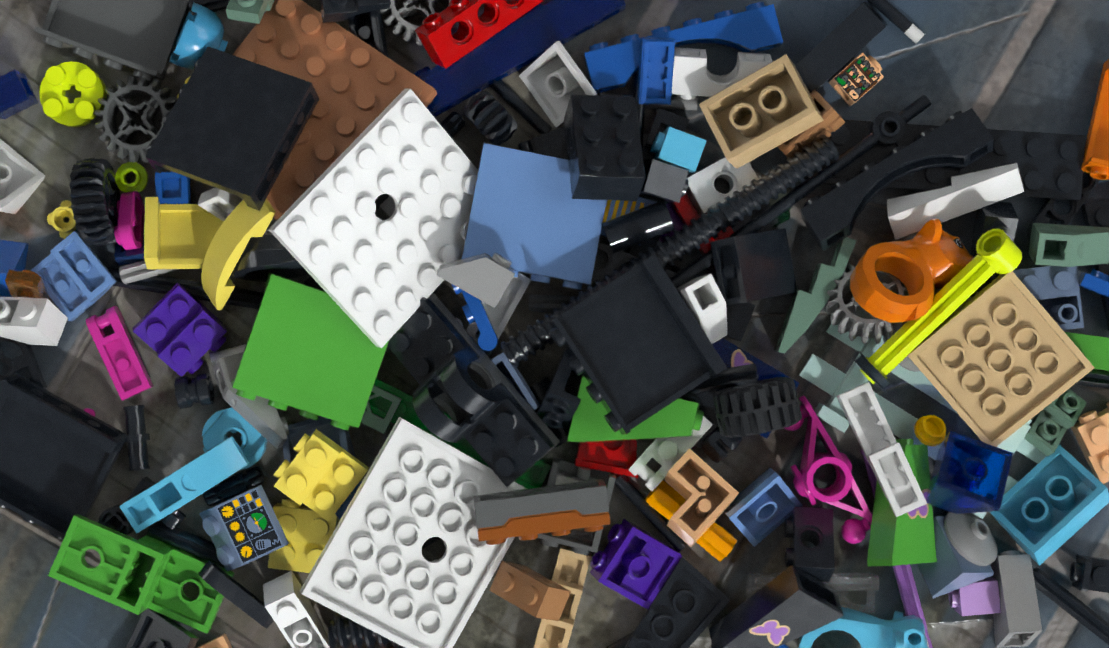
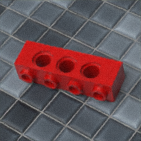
[415,0,544,69]

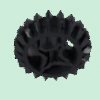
[69,158,121,246]

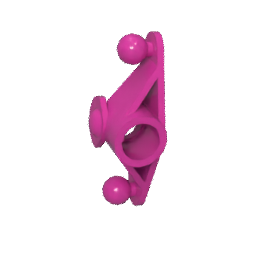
[784,395,872,544]

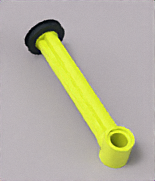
[852,228,1022,393]

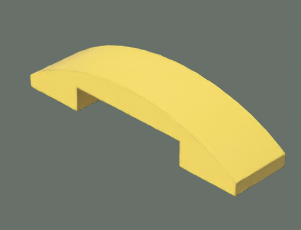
[201,198,276,310]

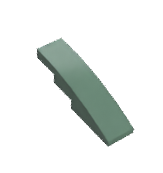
[774,237,857,354]

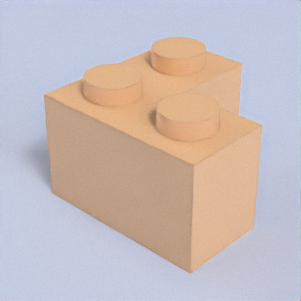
[664,448,739,547]

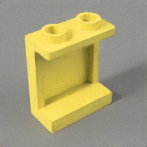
[144,197,223,269]

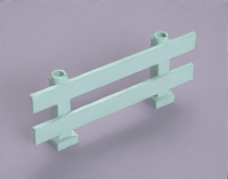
[799,324,1046,519]

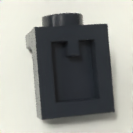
[1069,554,1109,593]

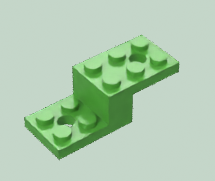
[48,514,235,634]

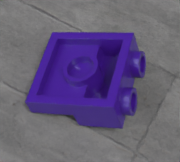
[132,283,227,377]
[590,519,683,609]

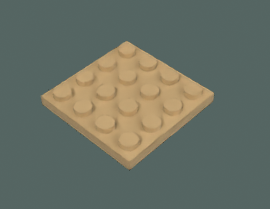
[907,271,1095,451]

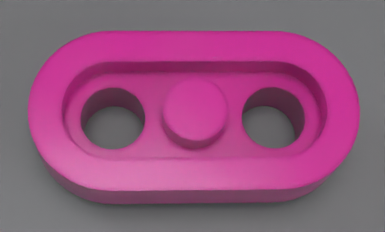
[114,191,145,250]

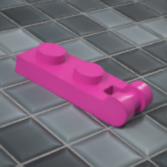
[86,305,154,401]

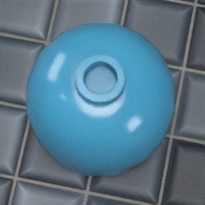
[169,2,228,70]

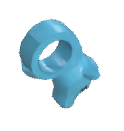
[798,607,930,648]

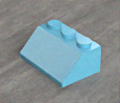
[988,444,1109,566]

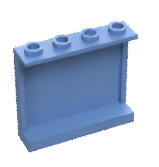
[461,143,607,290]

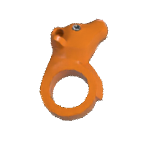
[850,218,974,323]

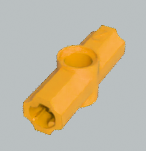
[645,480,737,562]

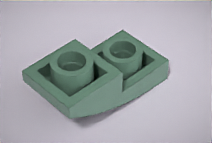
[1024,388,1087,456]

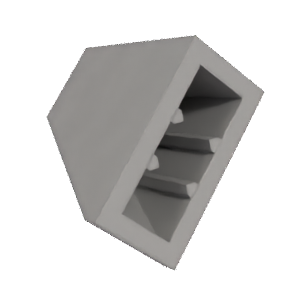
[991,550,1042,648]

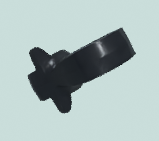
[232,235,308,282]

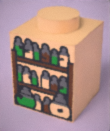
[829,53,884,107]

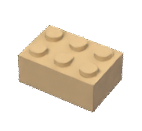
[699,54,824,169]

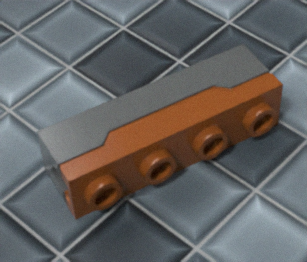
[474,479,611,545]

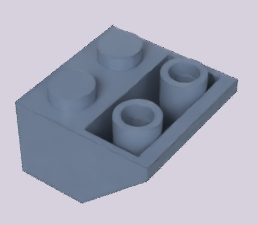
[1013,266,1084,330]

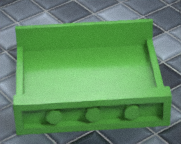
[231,272,389,430]

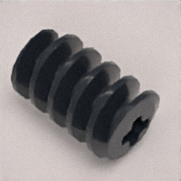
[328,612,397,648]

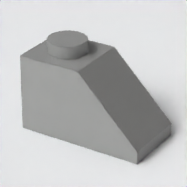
[437,253,515,308]

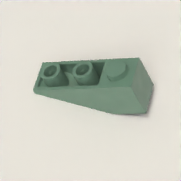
[1028,223,1109,267]

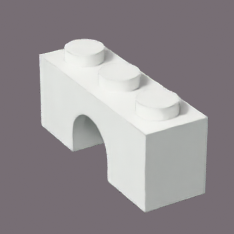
[672,47,772,100]

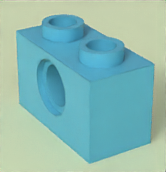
[650,127,707,174]

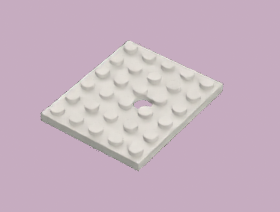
[268,89,478,348]
[300,417,526,648]

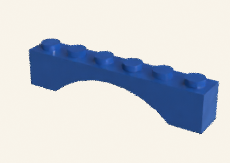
[584,2,783,94]

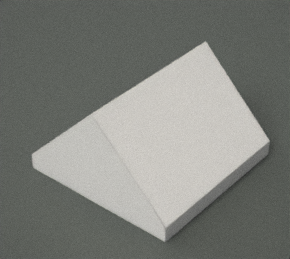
[519,41,597,128]
[0,139,45,214]

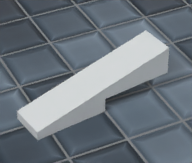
[887,163,1024,240]
[836,382,927,517]

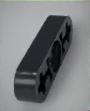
[198,560,274,629]

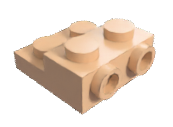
[1071,402,1109,484]

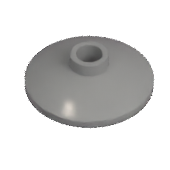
[944,508,998,566]

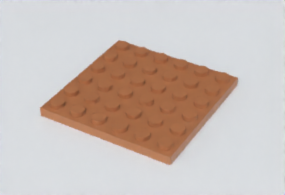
[232,0,437,220]

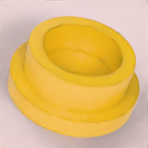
[914,415,946,447]

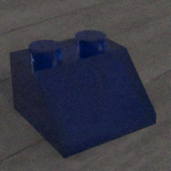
[926,431,1013,514]

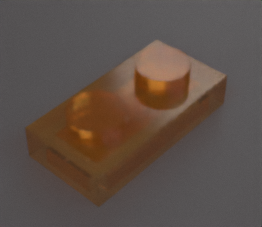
[5,269,50,300]

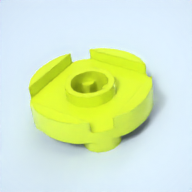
[39,61,107,127]

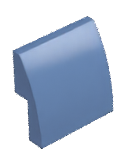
[29,231,117,321]

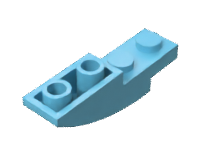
[119,436,249,534]

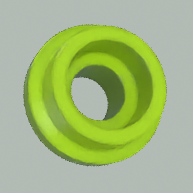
[115,162,148,193]

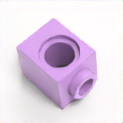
[948,576,1001,616]

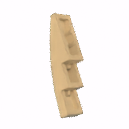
[533,545,592,648]

